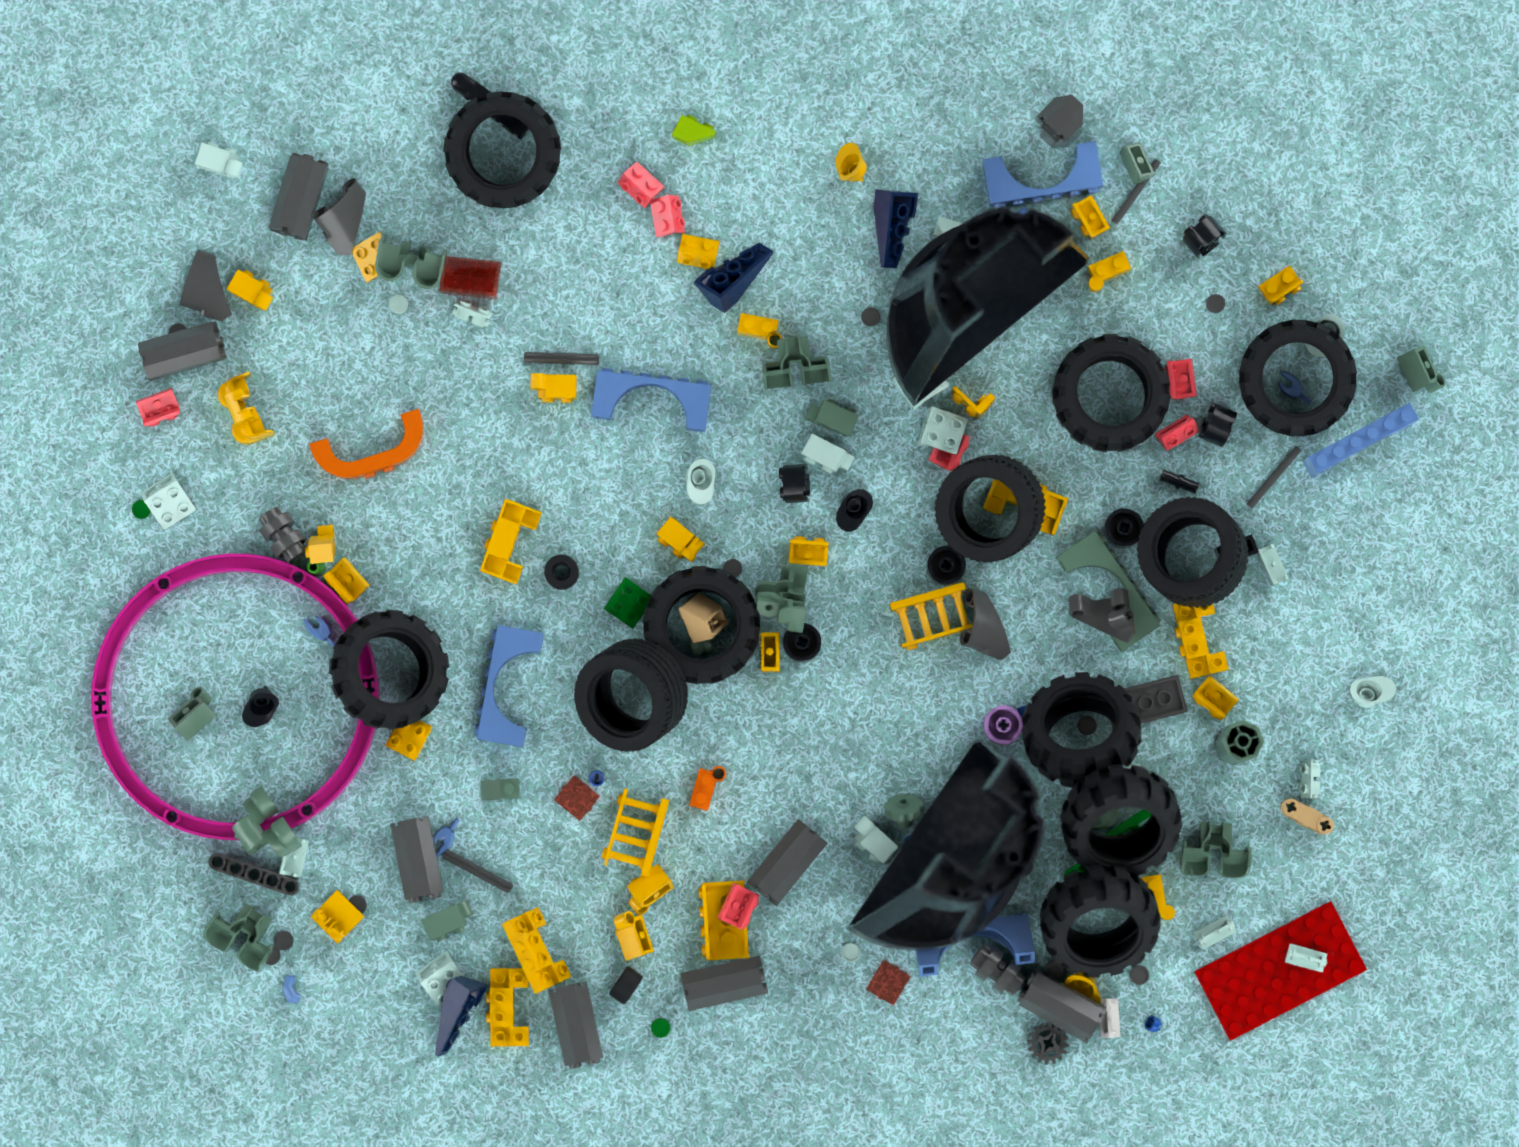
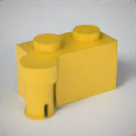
[1087,251,1131,293]
[656,516,705,563]
[1141,874,1175,920]

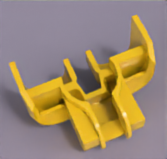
[217,371,275,445]

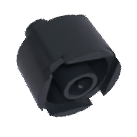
[1183,214,1227,259]
[1198,402,1237,447]
[779,464,810,503]
[1104,508,1143,549]
[927,546,966,586]
[783,623,821,663]

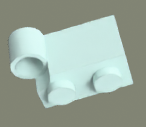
[195,142,243,179]
[801,434,855,474]
[854,816,898,864]

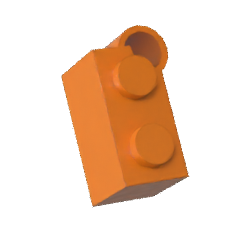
[689,766,726,811]

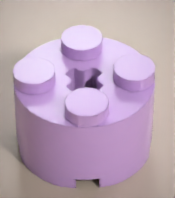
[983,705,1023,745]

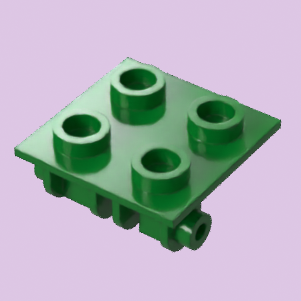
[603,577,650,629]

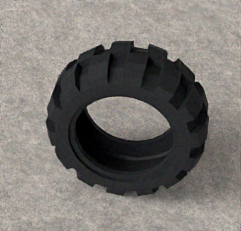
[443,91,562,209]
[1239,320,1357,437]
[1052,334,1171,452]
[643,566,760,685]
[329,610,450,730]
[1021,672,1141,788]
[1060,764,1182,876]
[1039,864,1161,978]

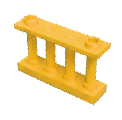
[889,582,973,651]
[601,788,669,877]

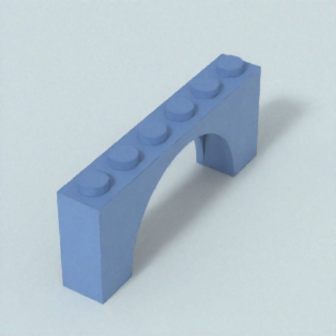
[982,141,1103,209]
[591,368,711,432]
[1303,402,1419,478]
[474,625,544,748]
[915,914,1035,977]

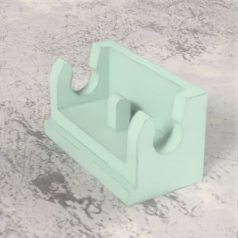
[1257,544,1289,587]
[279,838,309,878]

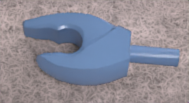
[1278,371,1312,404]
[304,616,335,647]
[433,817,460,857]

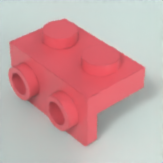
[618,162,665,208]
[650,195,685,237]
[1164,358,1197,400]
[136,388,180,427]
[1155,415,1199,451]
[928,435,970,471]
[717,883,759,930]

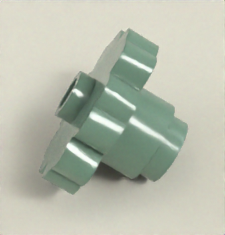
[884,793,924,828]

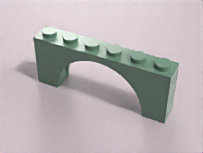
[1056,531,1161,653]

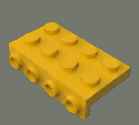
[698,880,749,961]

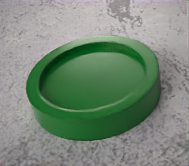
[132,500,151,519]
[651,1018,670,1038]

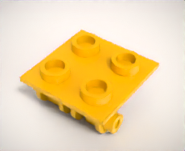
[352,231,382,283]
[385,721,432,761]
[311,889,365,944]

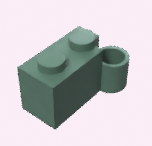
[1397,345,1445,393]
[805,398,859,437]
[168,687,216,741]
[421,900,473,942]

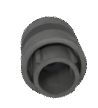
[259,507,306,564]
[970,945,1027,996]

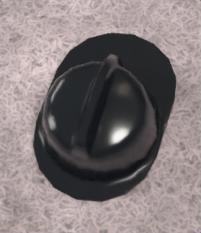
[836,489,873,532]
[242,685,279,727]

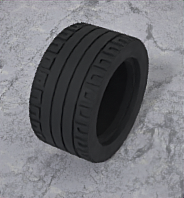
[934,454,1046,563]
[1137,497,1249,608]
[574,638,688,752]

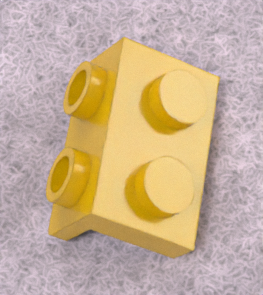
[1070,195,1110,240]
[677,234,720,269]
[789,536,829,567]
[323,557,370,604]
[1192,675,1239,721]

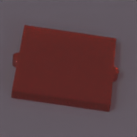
[554,776,600,821]
[866,960,911,1006]

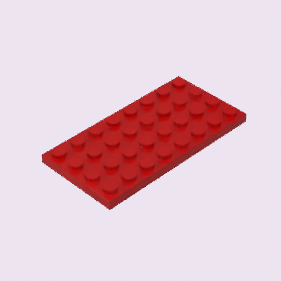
[1194,901,1367,1041]

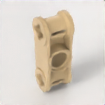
[1280,799,1334,835]

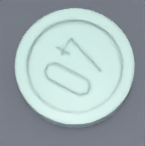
[389,295,408,314]
[841,943,861,962]

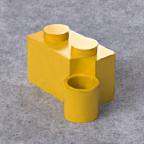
[227,269,273,311]
[737,313,782,349]
[530,373,577,403]
[305,524,336,564]
[626,864,674,916]
[614,911,654,961]

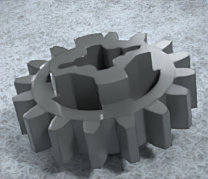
[1027,1022,1069,1065]

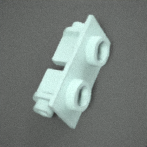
[452,299,494,328]
[1299,759,1320,799]
[1194,915,1237,949]
[1285,944,1327,973]

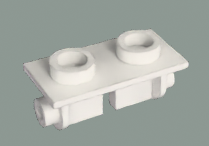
[1100,998,1121,1038]

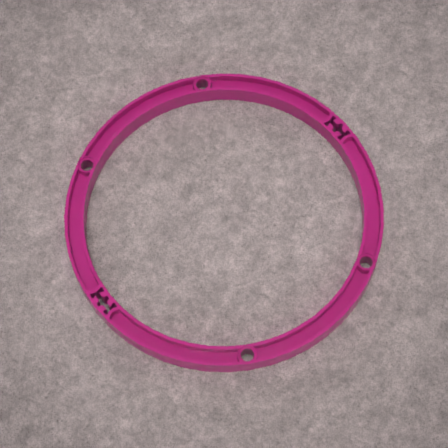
[91,554,380,841]

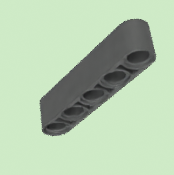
[208,853,301,896]

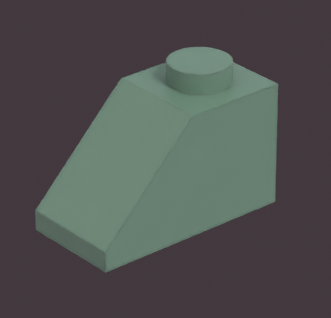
[481,778,520,801]

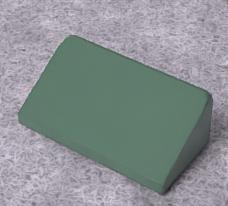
[1120,142,1155,184]

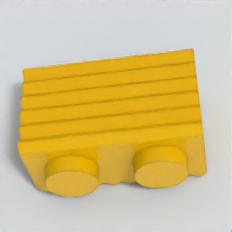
[760,632,780,673]

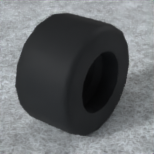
[544,555,579,590]
[609,966,643,1005]

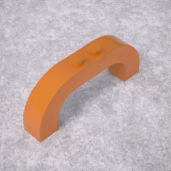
[309,409,424,479]

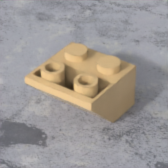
[679,593,728,643]

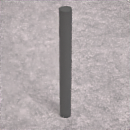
[1111,159,1161,225]
[1247,446,1301,509]

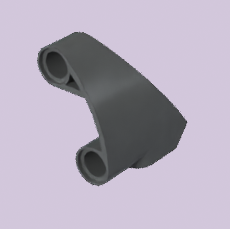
[312,178,366,255]
[180,250,232,322]
[960,588,1011,660]
[1069,588,1135,643]

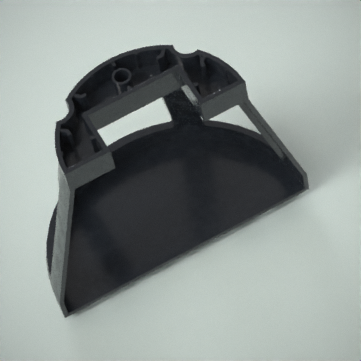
[886,207,1089,406]
[846,739,1044,951]

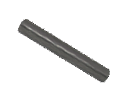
[524,352,599,365]
[443,850,513,893]

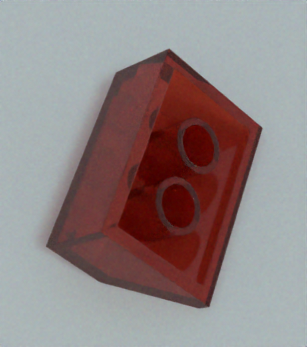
[439,256,502,300]

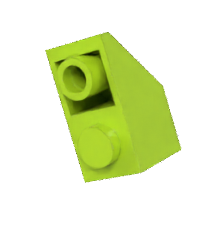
[672,114,716,146]

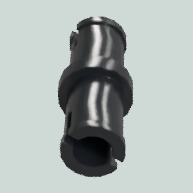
[1159,469,1199,494]

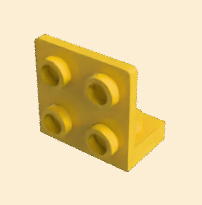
[951,386,996,419]

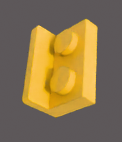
[1258,265,1304,306]

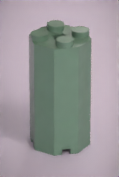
[1214,720,1264,766]

